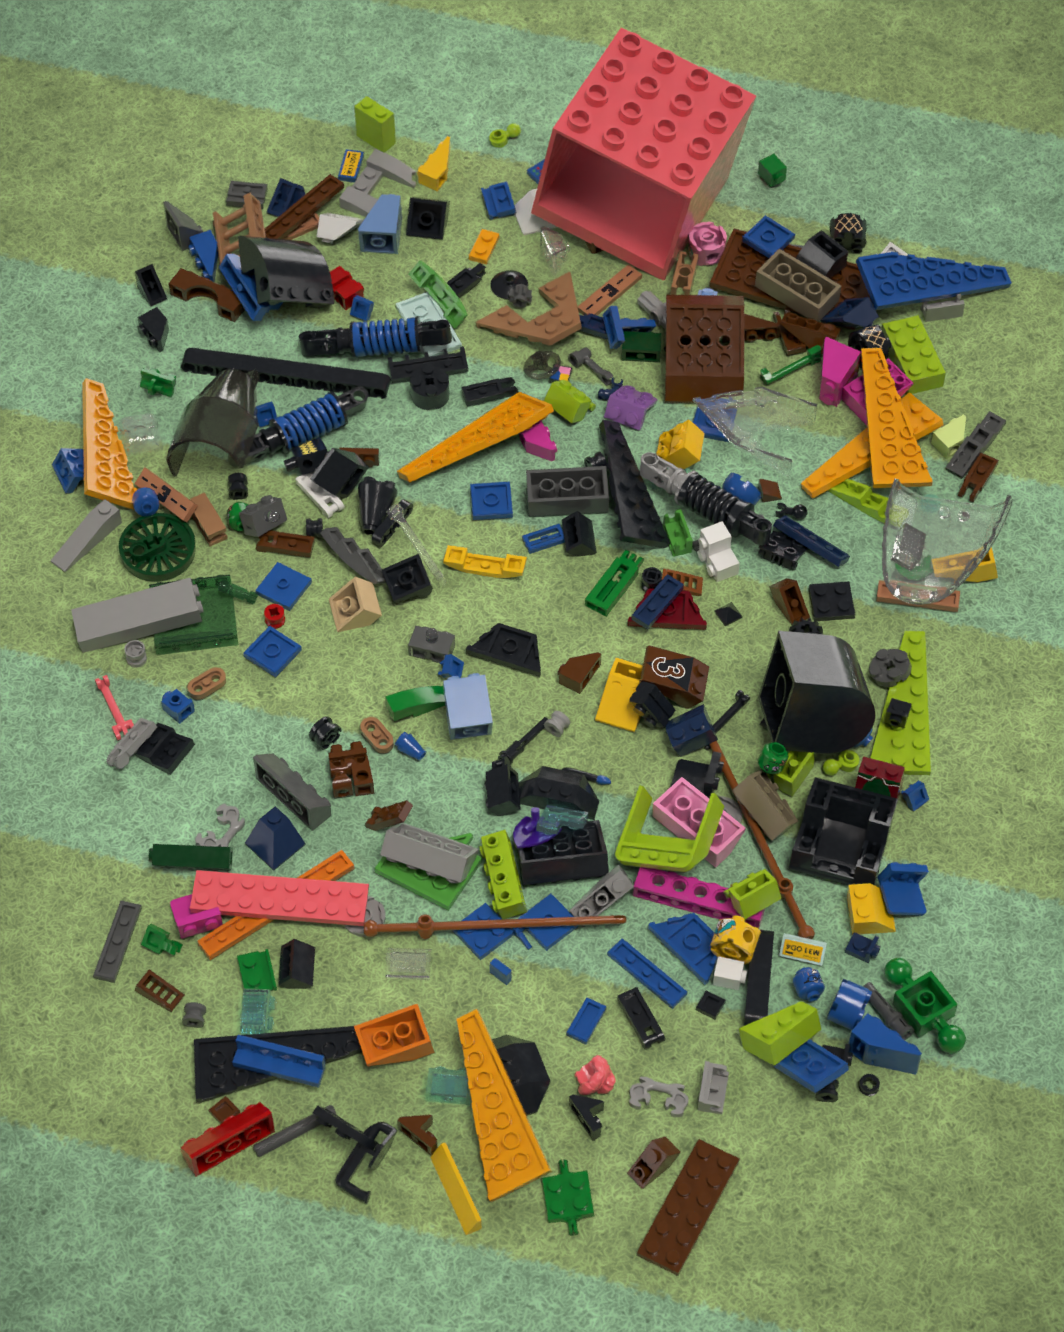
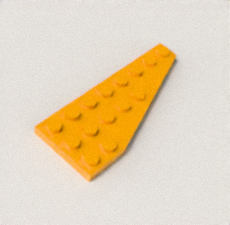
[397,392,554,482]

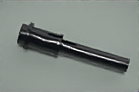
[498,717,548,764]

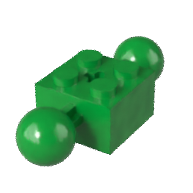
[884,958,966,1054]

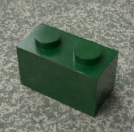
[622,331,662,363]

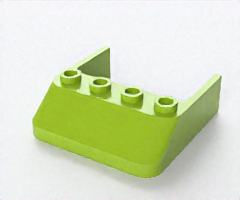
[615,785,725,872]

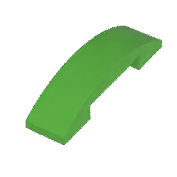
[408,261,468,329]

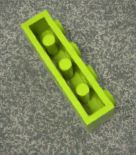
[479,830,527,919]

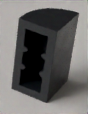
[562,511,597,556]
[278,939,315,989]

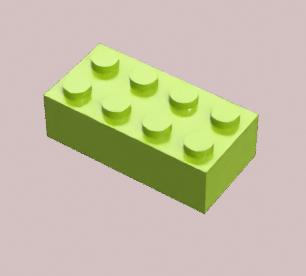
[881,315,946,394]

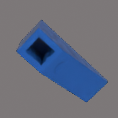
[188,230,219,282]

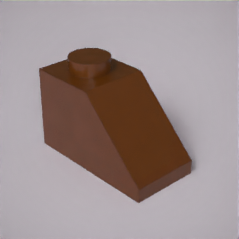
[769,578,810,625]
[557,652,602,694]

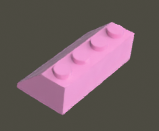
[652,777,746,868]

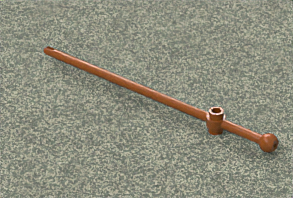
[709,741,815,939]
[364,914,627,939]

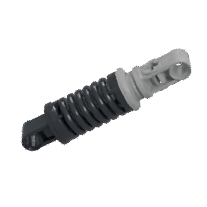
[640,452,772,545]

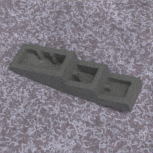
[946,411,1006,478]
[320,527,386,584]

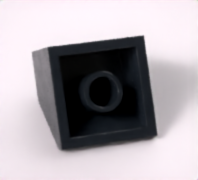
[406,196,450,240]

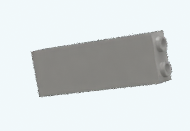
[71,577,204,653]

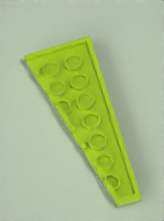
[871,631,931,775]

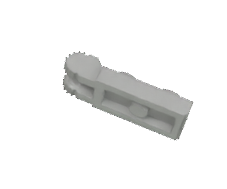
[106,718,157,769]

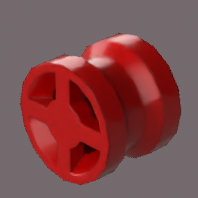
[264,604,285,629]

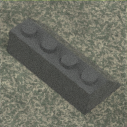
[253,753,332,831]

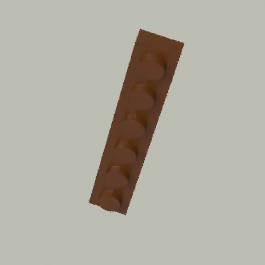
[265,174,344,239]

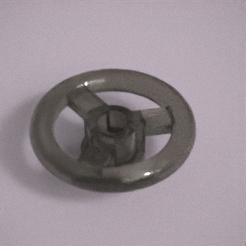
[523,351,561,380]

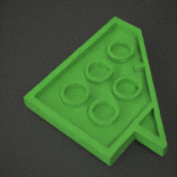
[374,833,482,911]

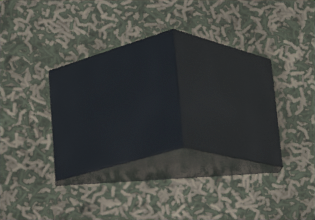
[135,264,168,307]

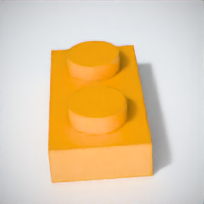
[469,229,500,265]

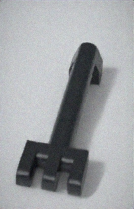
[704,690,750,751]

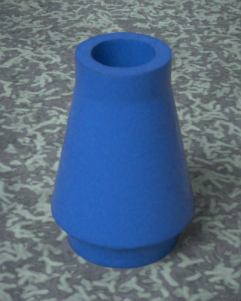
[395,732,427,761]

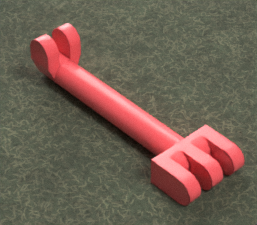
[95,675,134,741]

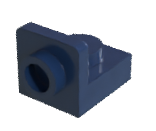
[845,932,881,963]

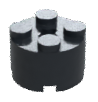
[410,364,450,410]

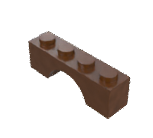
[169,268,245,322]

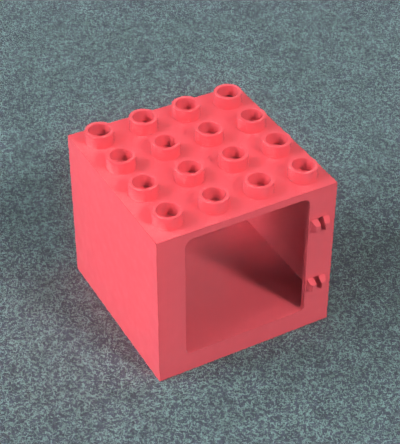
[531,27,756,280]

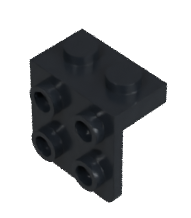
[671,751,724,799]

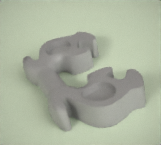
[195,804,245,847]
[629,1077,688,1118]

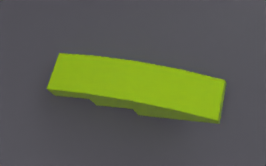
[828,479,908,528]

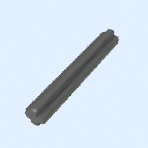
[253,1105,336,1157]

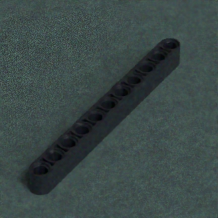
[181,348,391,399]

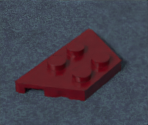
[628,589,707,630]

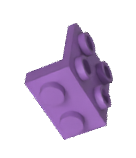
[604,385,657,430]

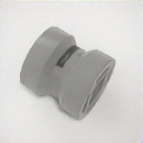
[124,640,147,668]

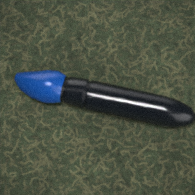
[561,767,611,785]

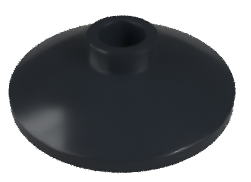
[490,270,528,300]

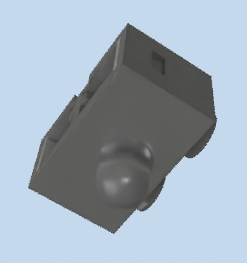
[239,495,287,537]
[408,626,455,663]

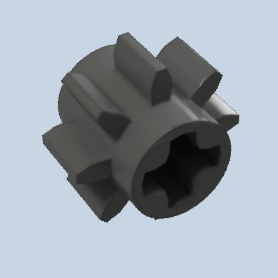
[509,284,532,308]

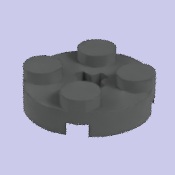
[869,649,912,687]

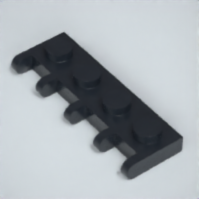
[388,346,468,383]

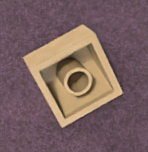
[329,577,382,632]

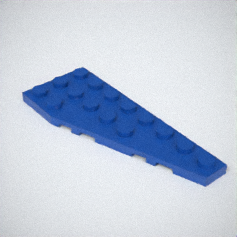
[856,252,1012,310]

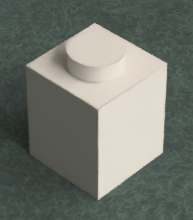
[713,956,747,990]

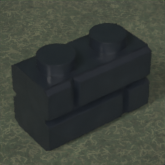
[629,681,676,728]

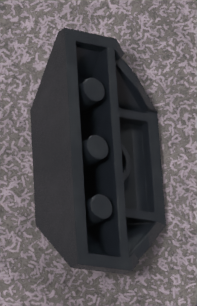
[519,766,599,820]
[492,1034,551,1116]

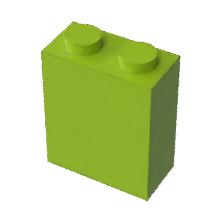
[354,96,396,153]

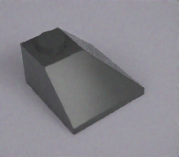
[163,201,203,251]

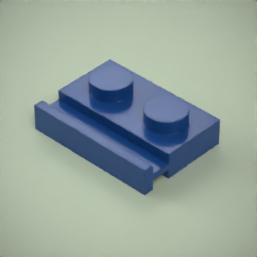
[481,181,516,220]

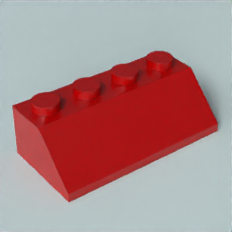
[180,1102,275,1177]

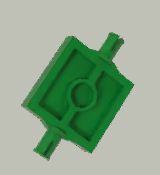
[542,1159,595,1236]

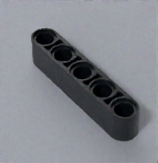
[744,930,774,1026]

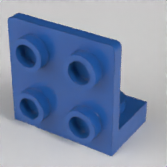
[52,448,84,493]

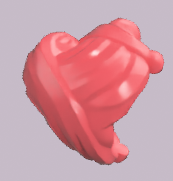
[575,1055,615,1096]

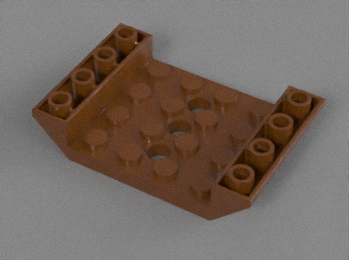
[665,295,744,404]

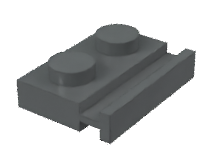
[226,181,268,209]

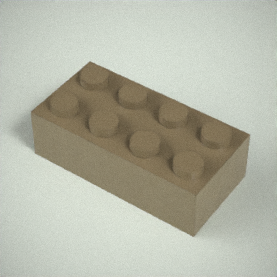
[755,249,841,322]

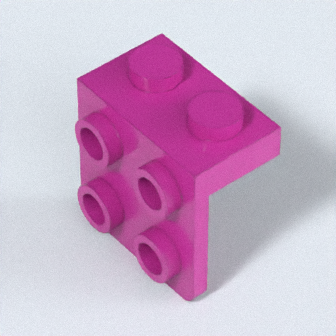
[170,894,223,939]

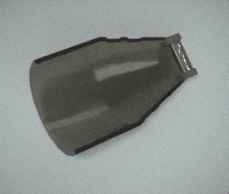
[166,369,259,477]

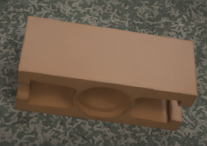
[671,251,699,295]
[190,492,228,547]

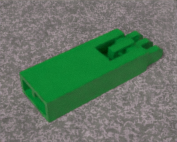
[585,550,644,617]

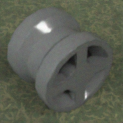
[182,1002,206,1028]

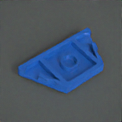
[648,913,718,985]

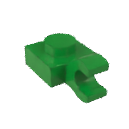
[141,924,183,955]

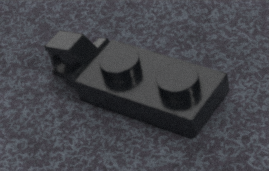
[446,263,486,298]

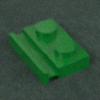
[237,949,277,997]

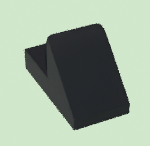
[569,1094,604,1141]

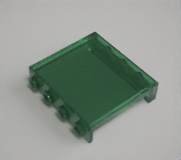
[149,574,239,655]

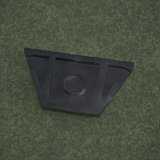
[466,623,541,677]

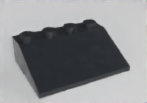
[517,820,609,885]

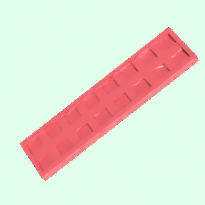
[190,870,369,926]

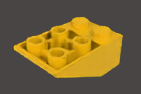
[595,658,643,732]

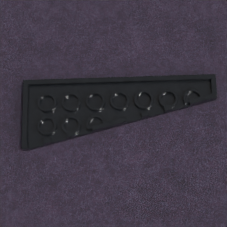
[599,420,671,548]
[194,1026,362,1103]

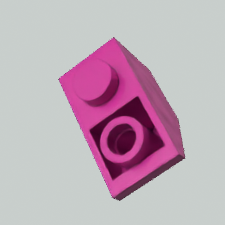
[519,420,557,461]

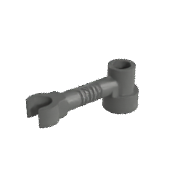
[568,347,613,386]

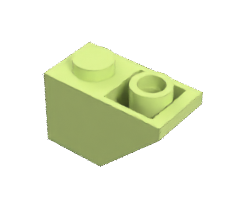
[931,414,966,459]

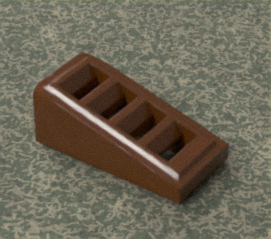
[134,969,185,1013]

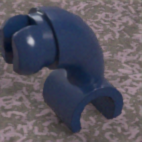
[598,377,623,400]

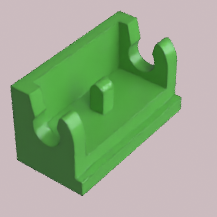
[662,509,693,557]

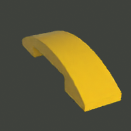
[443,545,527,578]

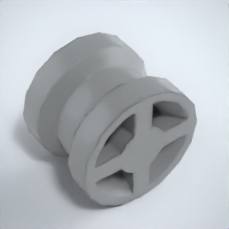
[544,711,571,737]

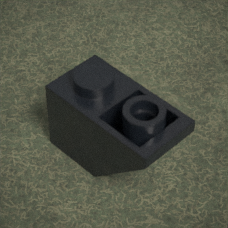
[137,307,169,352]

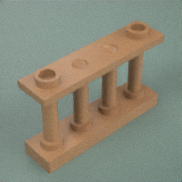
[213,192,266,266]

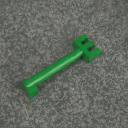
[761,345,821,385]

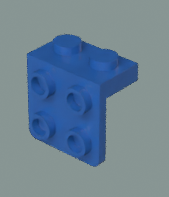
[877,862,929,916]

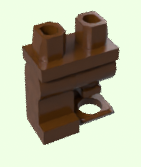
[328,741,375,798]

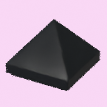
[714,602,743,626]

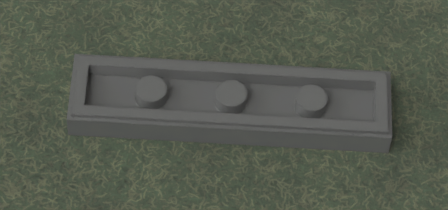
[93,901,142,983]

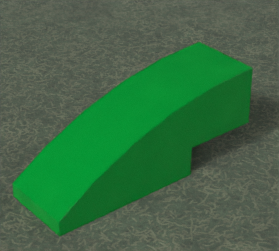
[385,686,446,721]

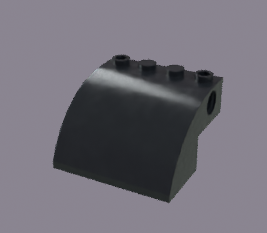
[238,236,334,308]
[789,777,898,885]

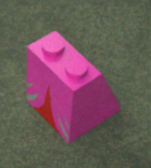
[819,337,861,407]

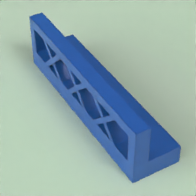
[232,1035,326,1088]

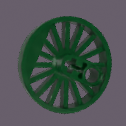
[119,513,196,582]

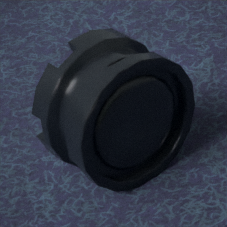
[309,716,342,750]

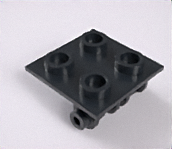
[758,531,808,570]

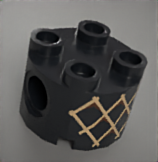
[829,213,867,254]
[848,324,892,368]

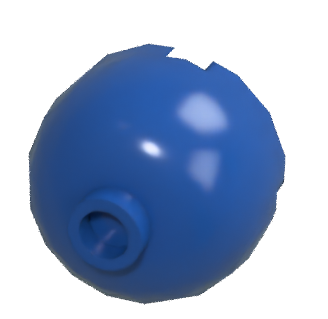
[722,473,761,506]

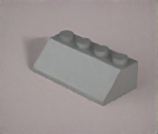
[380,823,479,883]

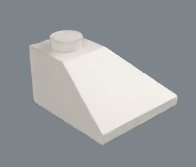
[515,189,557,235]
[317,213,364,243]

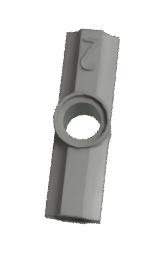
[637,290,666,330]

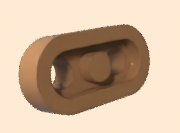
[187,667,226,700]
[360,717,394,753]

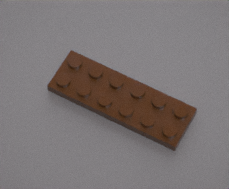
[637,1139,740,1276]

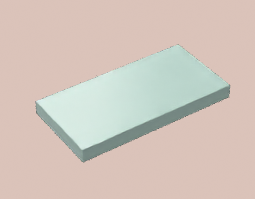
[395,292,462,357]

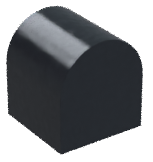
[758,631,876,754]

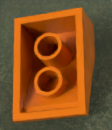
[354,1004,435,1066]

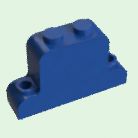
[219,254,283,321]

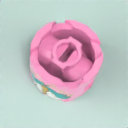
[688,222,727,266]

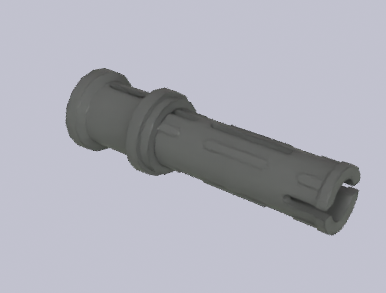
[863,982,915,1040]

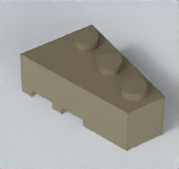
[732,769,798,841]

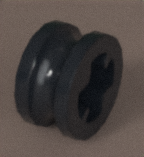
[859,1074,880,1096]

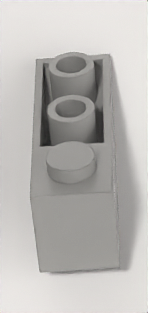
[569,865,634,927]

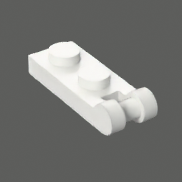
[295,472,345,519]

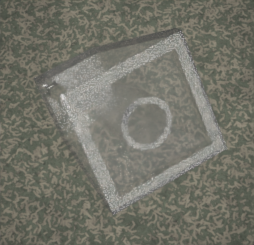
[540,226,570,278]

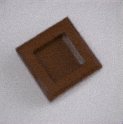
[209,1096,241,1124]

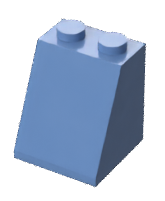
[358,194,402,254]
[443,673,493,740]

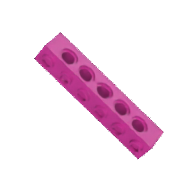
[633,867,766,929]

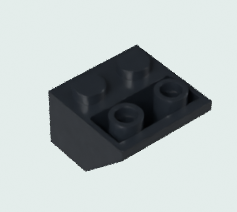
[796,230,848,279]
[310,447,369,498]

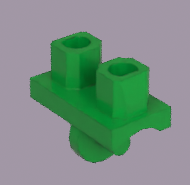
[140,368,176,397]

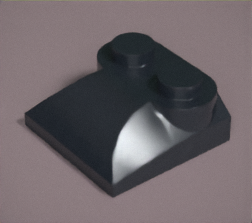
[382,553,433,603]

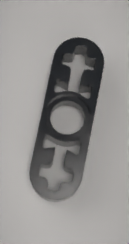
[372,499,413,547]

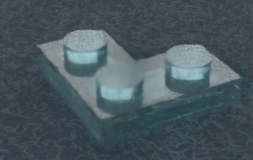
[536,805,589,835]

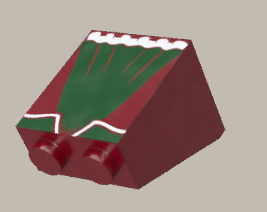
[855,756,905,799]

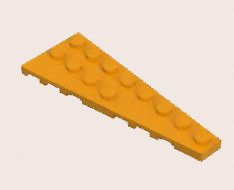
[801,392,944,498]
[457,1009,552,1202]

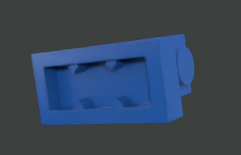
[603,306,656,349]

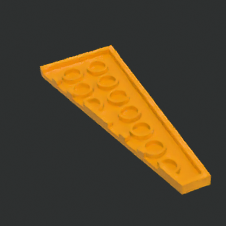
[861,348,933,488]
[82,378,137,510]

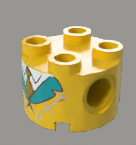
[710,915,761,964]

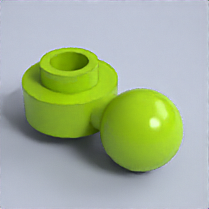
[489,123,521,148]
[823,750,860,776]

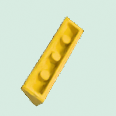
[431,1143,482,1235]

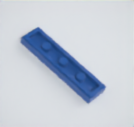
[607,938,688,1009]

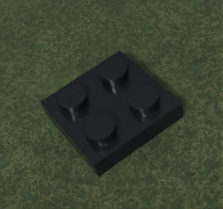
[809,581,855,621]

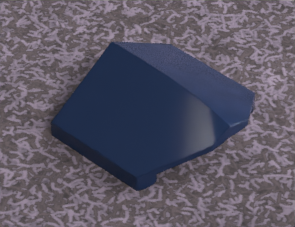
[266,178,305,217]

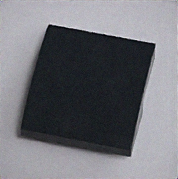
[134,723,195,775]

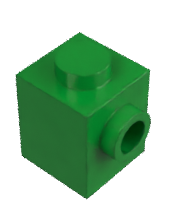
[758,154,787,187]

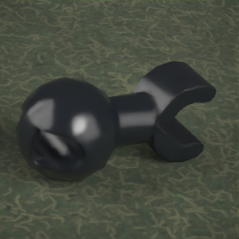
[775,503,808,520]

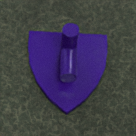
[513,807,562,848]

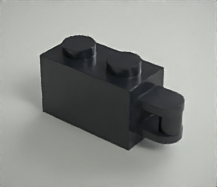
[485,757,521,816]

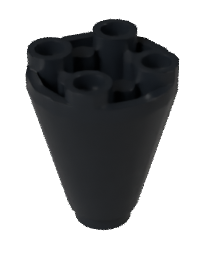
[358,476,398,535]

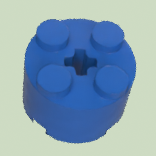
[826,978,872,1030]

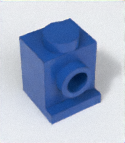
[161,689,195,724]

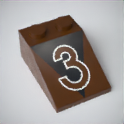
[640,645,709,709]

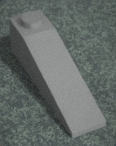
[51,499,122,572]

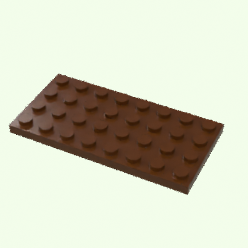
[709,228,868,330]

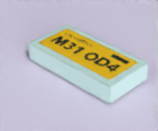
[779,933,827,966]

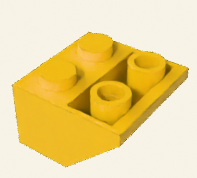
[656,419,705,469]

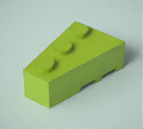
[739,1001,822,1066]

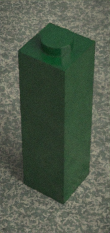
[149,844,233,869]

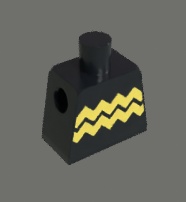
[283,437,328,475]

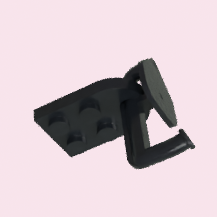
[312,1105,398,1204]

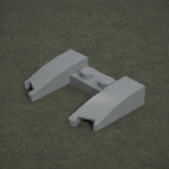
[339,149,416,217]

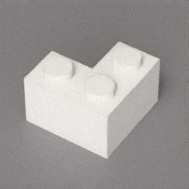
[697,521,740,582]

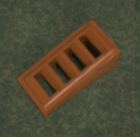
[662,569,703,596]

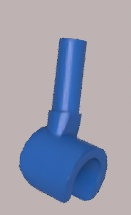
[511,927,532,950]

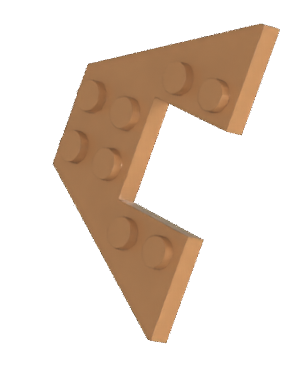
[475,272,582,346]

